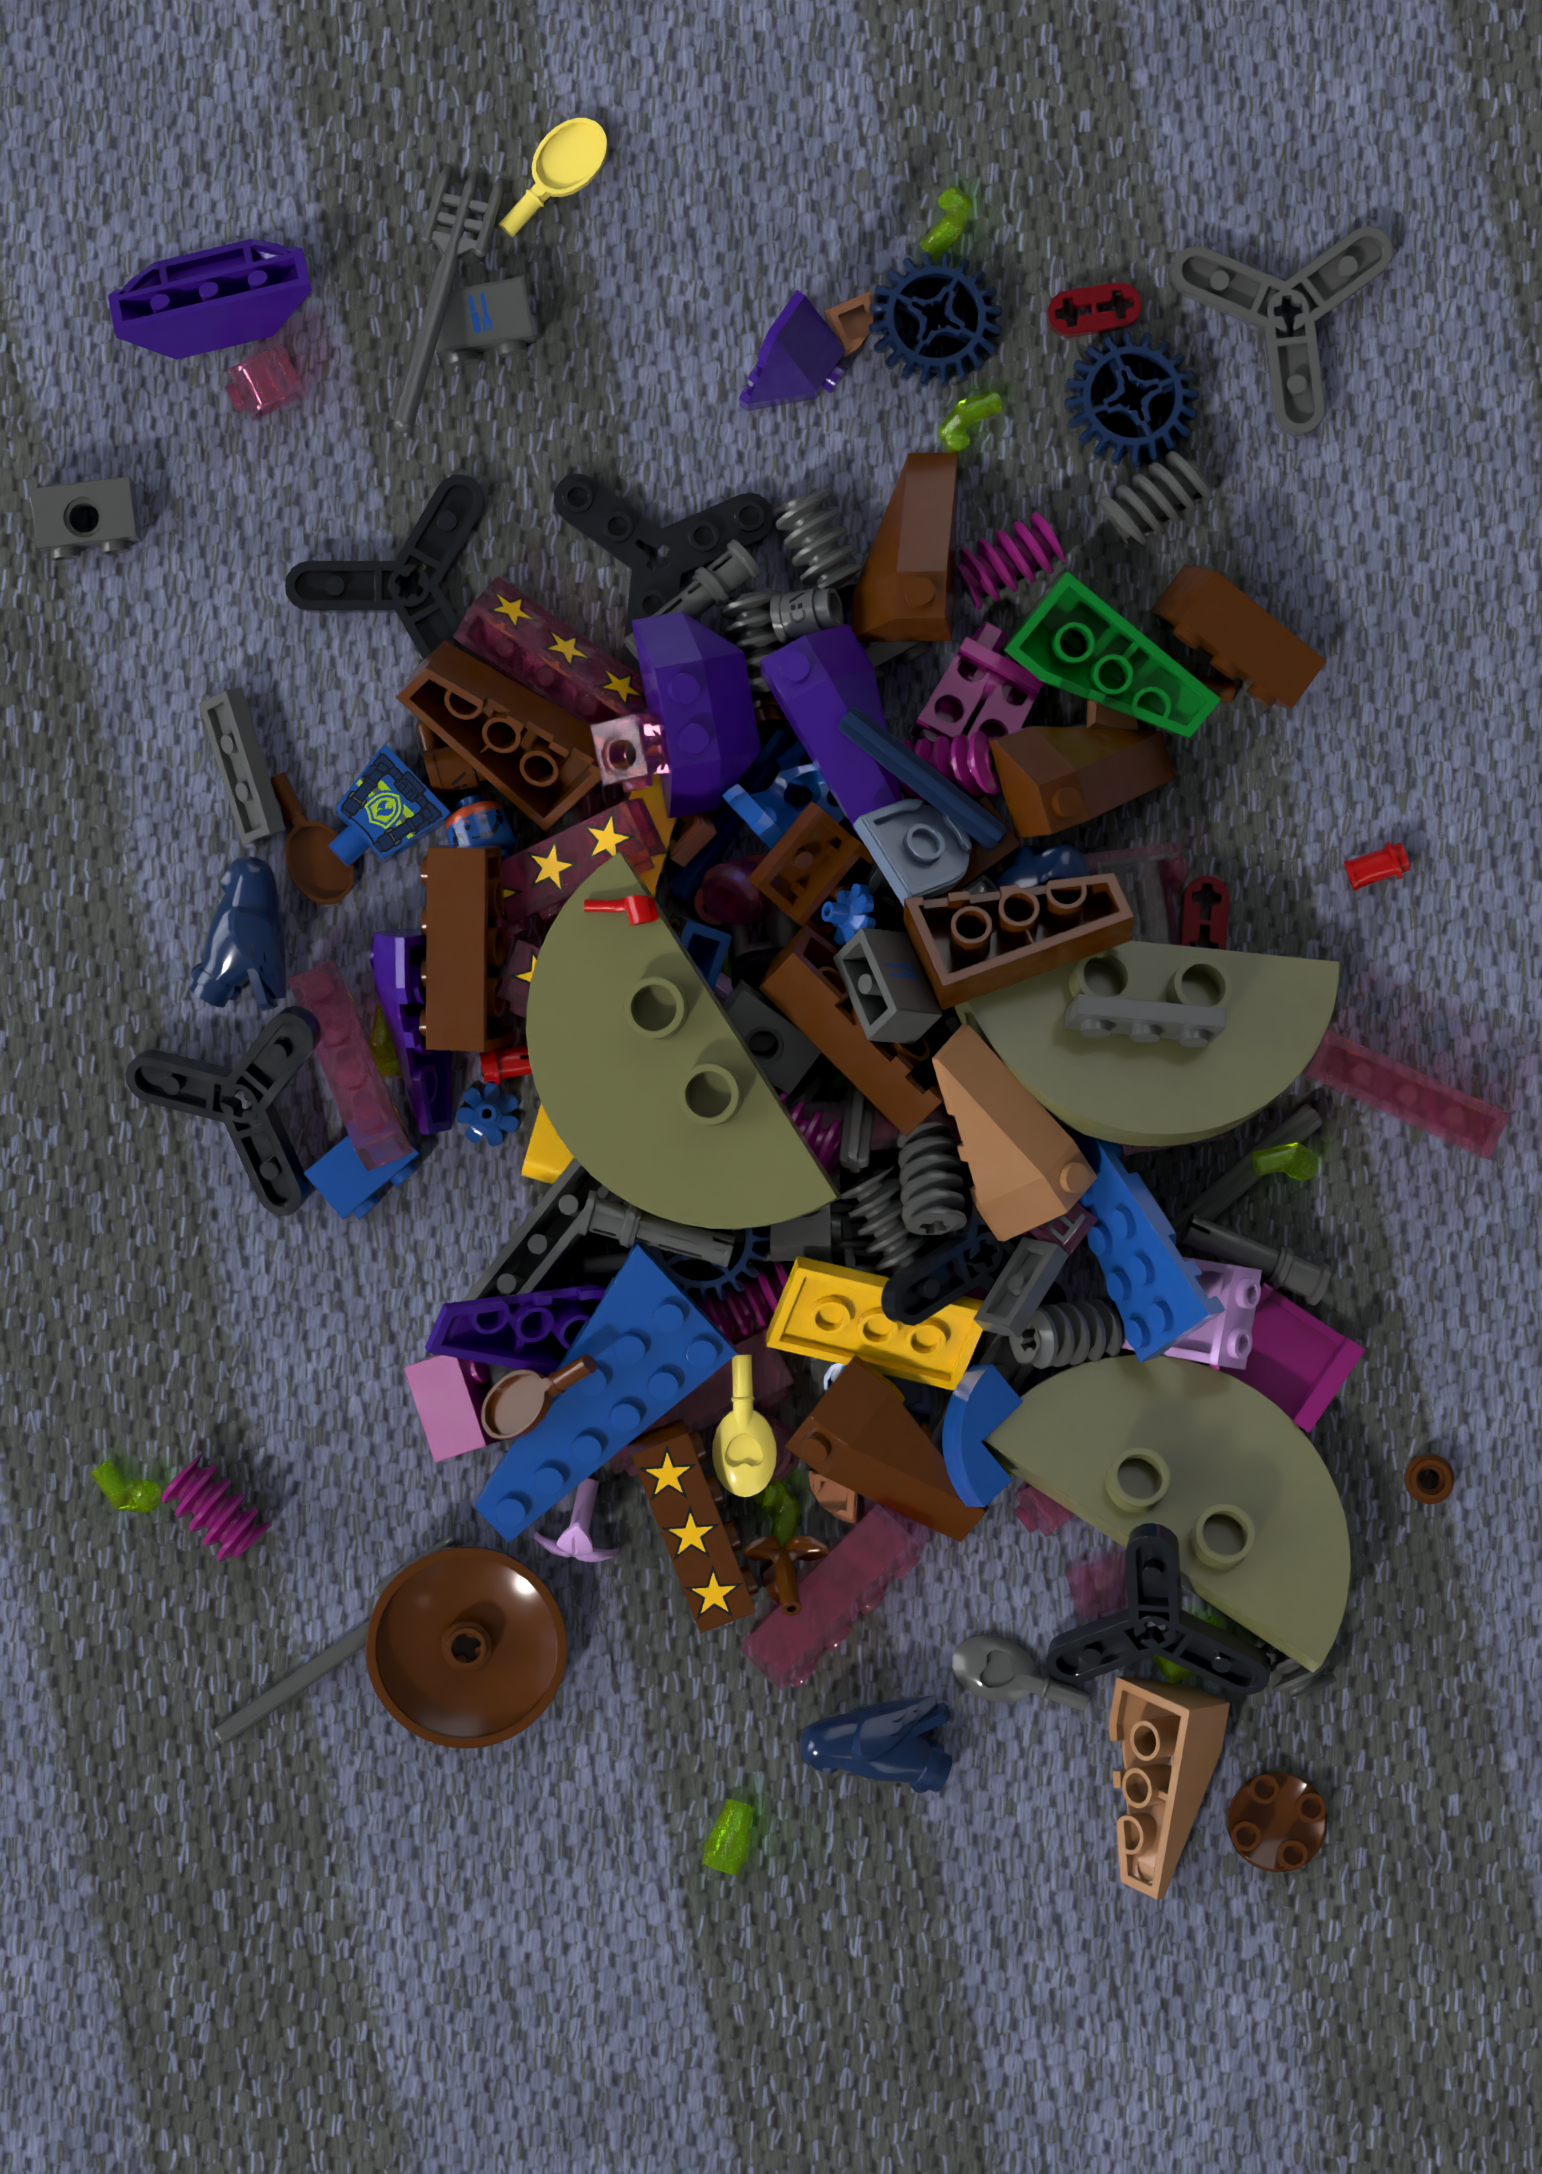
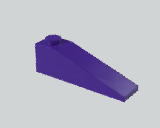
[739,290,848,411]
[760,624,902,844]
[369,929,452,1134]
[425,1285,607,1375]

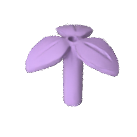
[534,1478,620,1562]

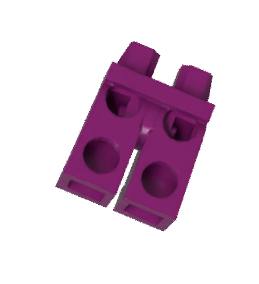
[911,622,1043,745]

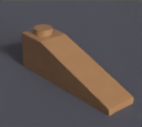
[932,1024,1098,1241]
[1109,1676,1230,1900]

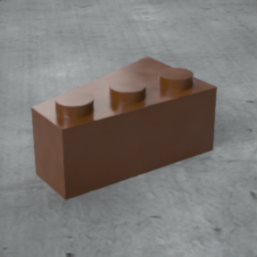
[1149,564,1327,709]

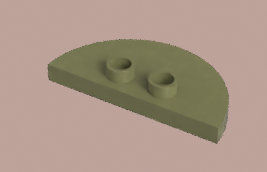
[526,852,842,1229]
[954,940,1340,1147]
[981,1355,1351,1673]

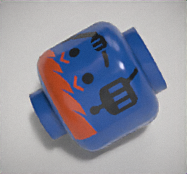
[444,795,516,865]

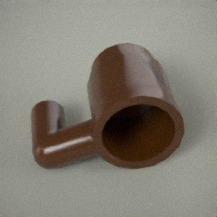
[416,720,487,799]

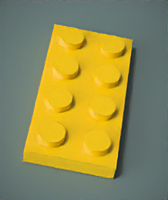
[766,1256,984,1391]

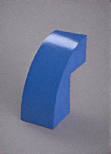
[942,1364,1023,1507]

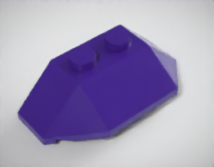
[108,239,312,360]
[631,611,761,818]

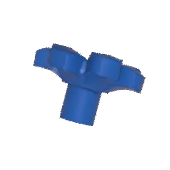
[822,883,876,946]
[456,1083,519,1146]

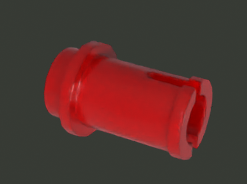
[1343,841,1411,891]
[479,1045,532,1085]

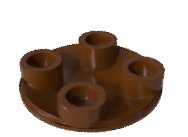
[1227,1771,1327,1872]

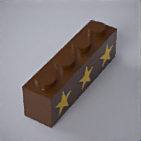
[628,1419,759,1634]

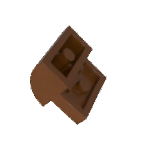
[747,801,876,943]

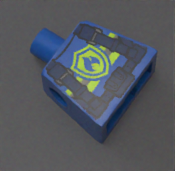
[328,744,451,867]

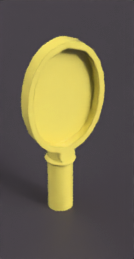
[499,118,608,237]
[712,1354,777,1497]

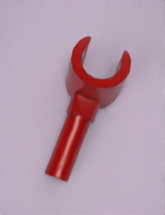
[584,895,658,926]

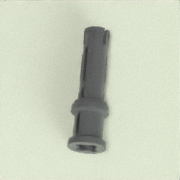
[623,539,762,661]
[578,1190,736,1267]
[1180,1213,1332,1306]

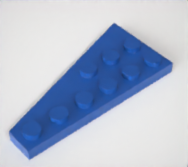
[1058,1123,1226,1363]
[475,1242,737,1543]

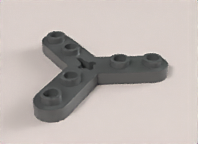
[1170,226,1393,436]

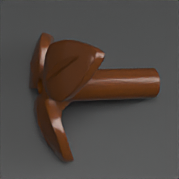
[743,1535,830,1616]

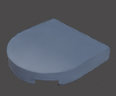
[853,799,972,907]

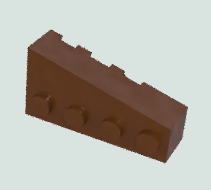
[396,641,624,831]
[419,845,514,1052]

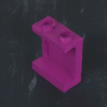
[1206,1282,1365,1433]

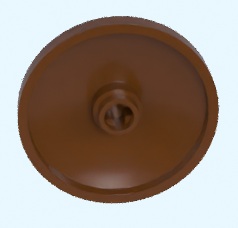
[366,1546,567,1748]

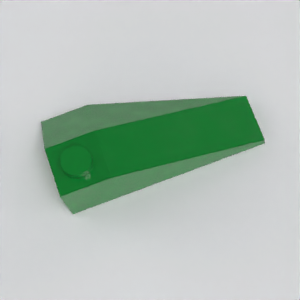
[1004,572,1221,738]

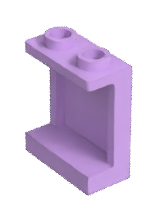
[1121,1257,1262,1370]

